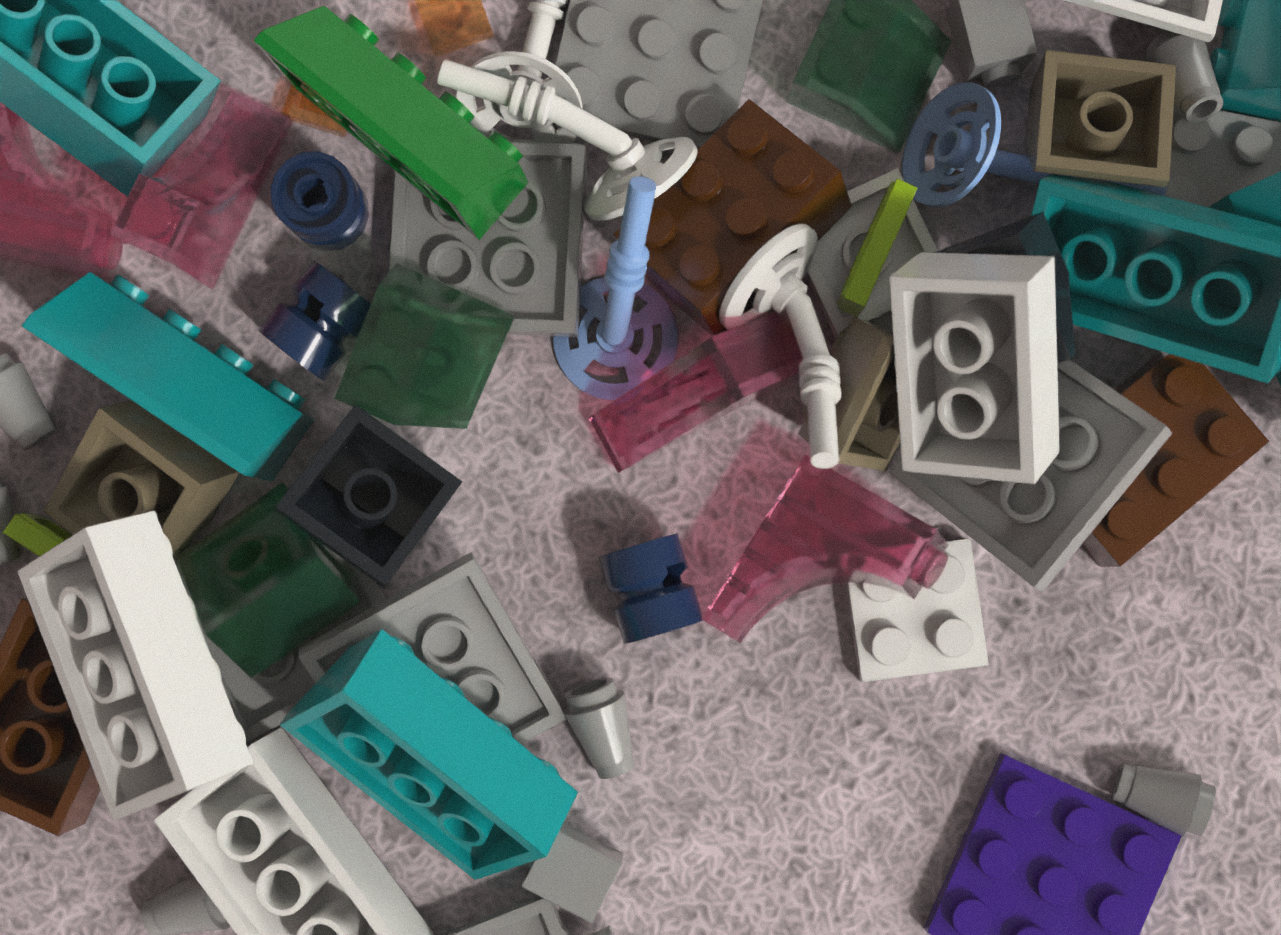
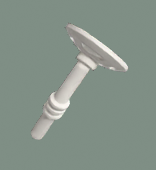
[456,0,583,144]
[438,59,698,221]
[719,224,841,469]

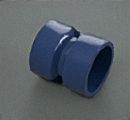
[270,151,369,251]
[258,260,379,381]
[598,533,704,644]

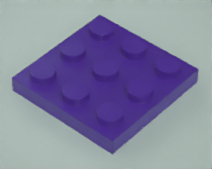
[923,753,1181,935]

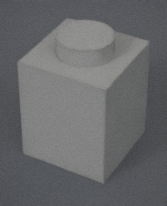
[946,0,1038,88]
[522,823,623,924]

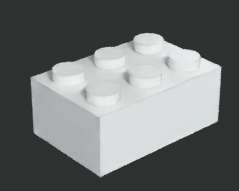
[890,252,1060,484]

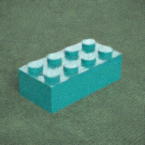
[0,0,221,199]
[1031,174,1281,384]

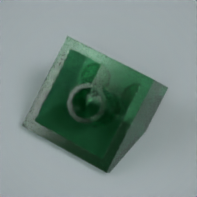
[787,0,951,154]
[334,263,515,429]
[177,482,360,679]

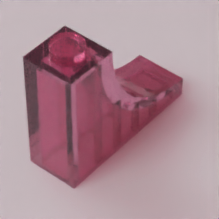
[110,91,292,290]
[0,102,123,280]
[589,312,831,473]
[701,455,948,643]

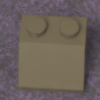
[1025,50,1176,187]
[798,316,900,472]
[43,400,239,559]

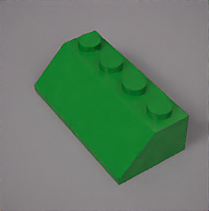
[253,6,529,240]

